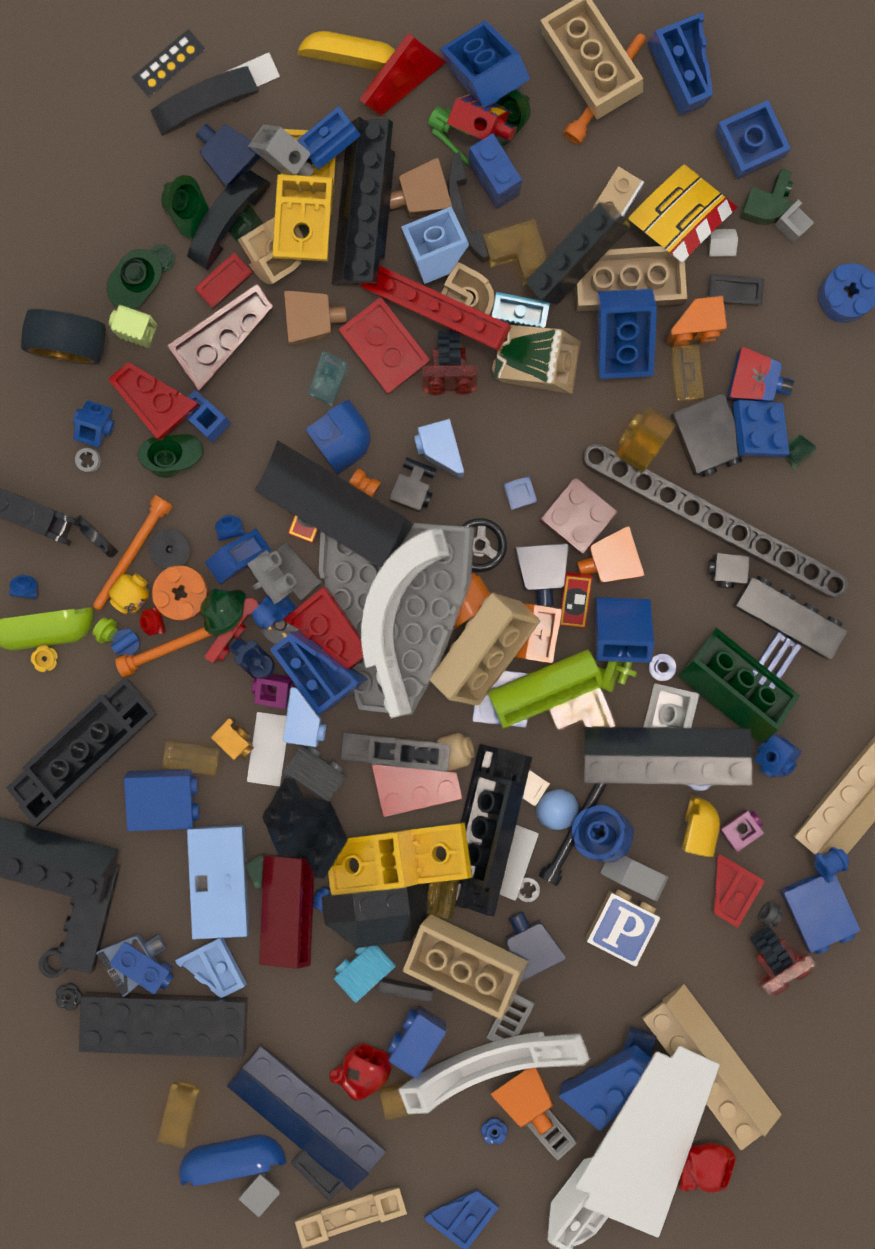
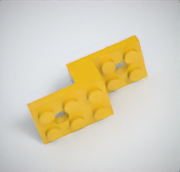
[272,129,337,261]
[328,823,472,895]

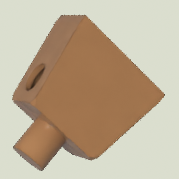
[390,158,452,218]
[284,291,347,347]

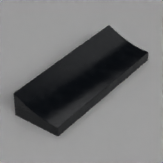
[255,440,414,568]

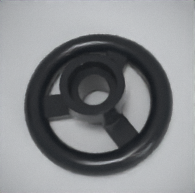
[461,518,507,572]

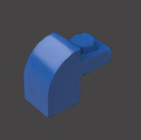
[187,390,232,443]

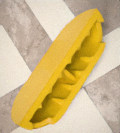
[297,31,395,71]

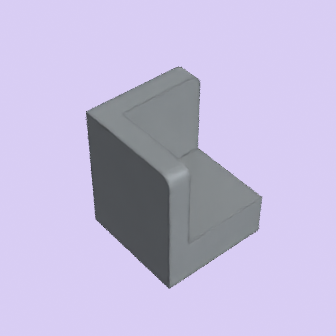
[775,199,814,244]
[239,1172,280,1217]

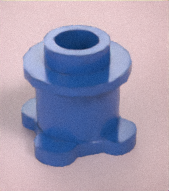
[814,847,849,883]

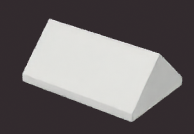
[644,683,699,728]

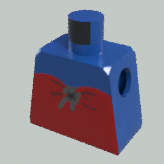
[726,347,794,402]

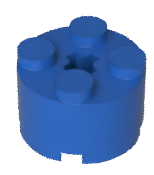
[818,263,875,323]
[572,805,634,863]

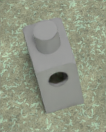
[248,124,314,176]

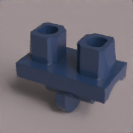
[229,637,274,679]

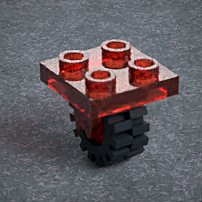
[422,330,478,395]
[750,926,815,995]

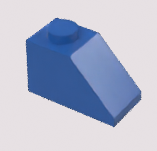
[205,529,271,584]

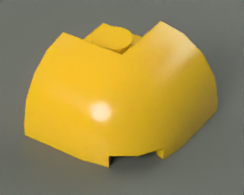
[682,794,720,857]

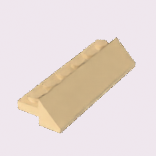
[793,736,875,856]
[642,983,782,1150]

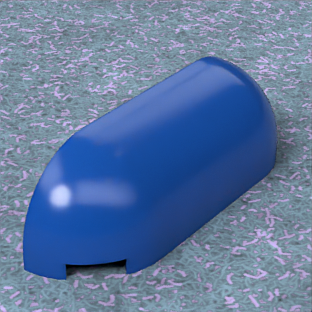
[179,1135,287,1186]

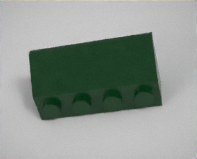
[678,627,800,744]

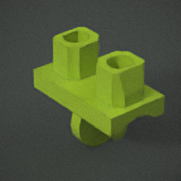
[598,661,637,692]

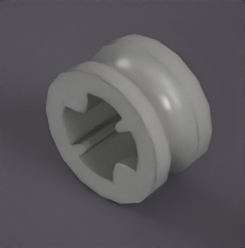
[75,448,101,472]
[518,877,540,902]

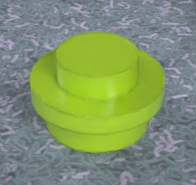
[93,617,118,644]

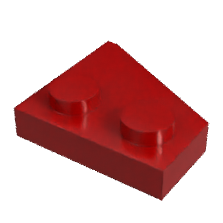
[714,854,765,928]

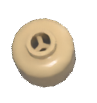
[437,733,475,771]

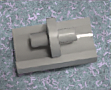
[247,550,297,604]

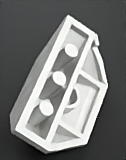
[548,1157,608,1249]

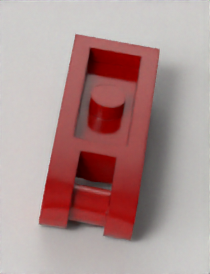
[204,598,260,663]

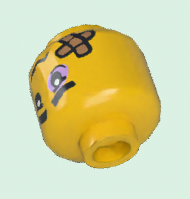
[109,573,150,614]

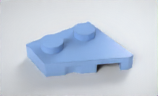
[175,938,247,998]

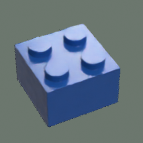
[715,100,791,179]
[387,1005,446,1079]

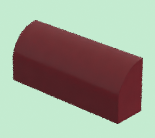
[259,855,314,969]

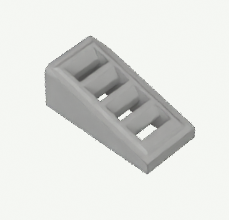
[486,992,535,1042]
[527,1110,577,1161]

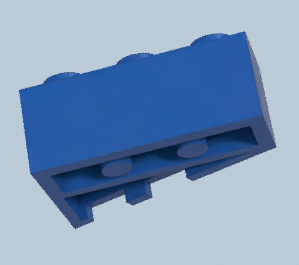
[270,631,368,715]
[558,1045,652,1131]

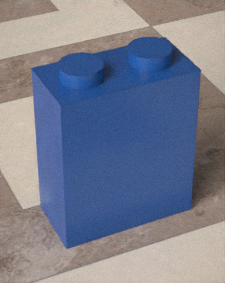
[469,134,522,209]
[594,597,654,663]
[124,769,200,831]
[780,872,860,954]

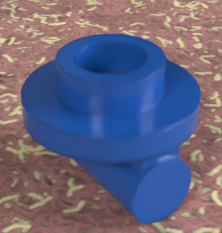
[215,515,245,541]
[9,575,39,599]
[111,629,140,656]

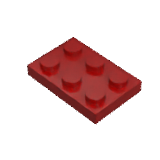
[338,297,430,394]

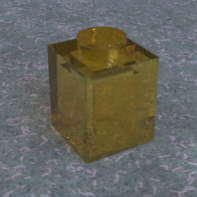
[380,1082,412,1120]

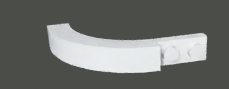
[361,529,450,718]
[399,1032,589,1114]

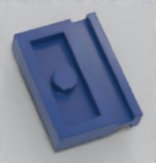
[297,106,361,170]

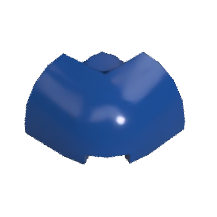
[306,400,370,475]

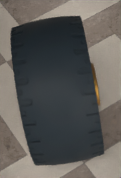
[21,309,106,364]

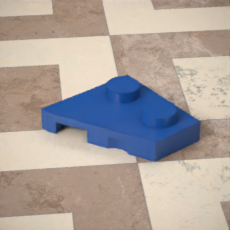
[424,1189,499,1249]

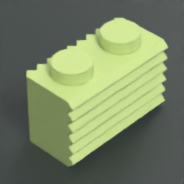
[109,305,157,349]

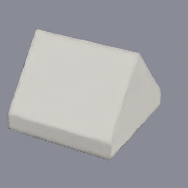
[708,229,738,257]

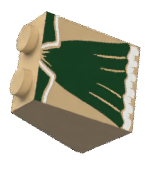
[492,325,581,394]

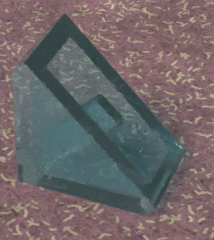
[308,351,350,405]

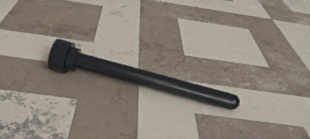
[539,783,608,886]

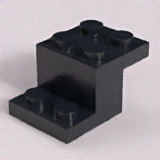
[262,778,348,879]

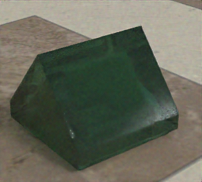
[784,434,816,470]

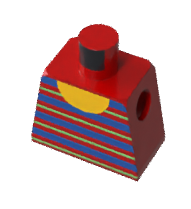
[447,93,517,141]

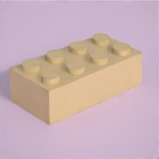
[540,0,643,120]
[575,246,687,312]
[429,593,541,706]
[403,915,529,1019]

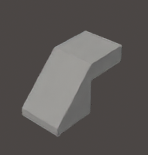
[600,855,669,901]

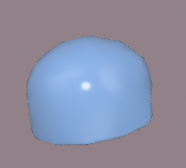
[535,789,579,830]

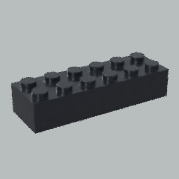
[79,992,248,1058]

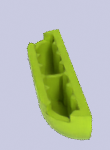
[0,607,94,651]

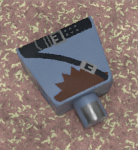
[96,933,167,997]

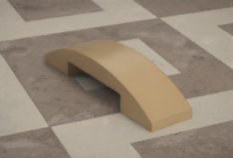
[295,1187,407,1248]

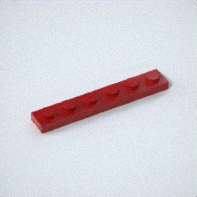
[361,265,511,351]

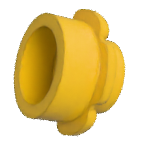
[31,645,58,672]

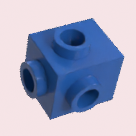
[73,400,115,448]
[754,734,803,778]

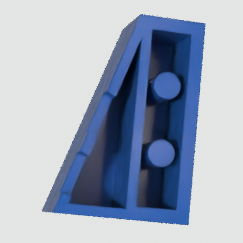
[647,12,713,116]

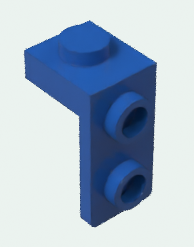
[110,942,174,995]

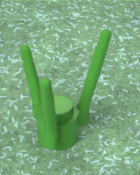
[428,106,471,164]

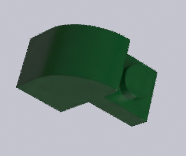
[740,169,793,225]

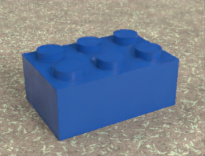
[440,20,530,108]
[596,289,657,379]

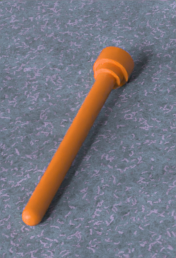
[563,33,646,145]
[93,494,173,610]
[115,627,212,677]

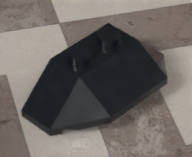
[321,883,432,948]

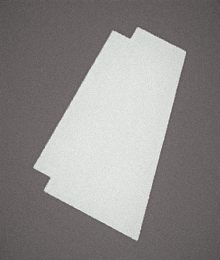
[575,1046,720,1237]

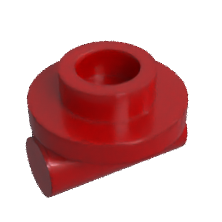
[139,607,166,636]

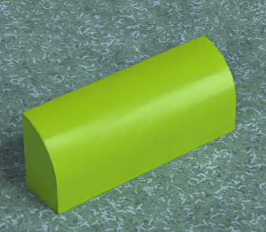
[487,649,604,729]

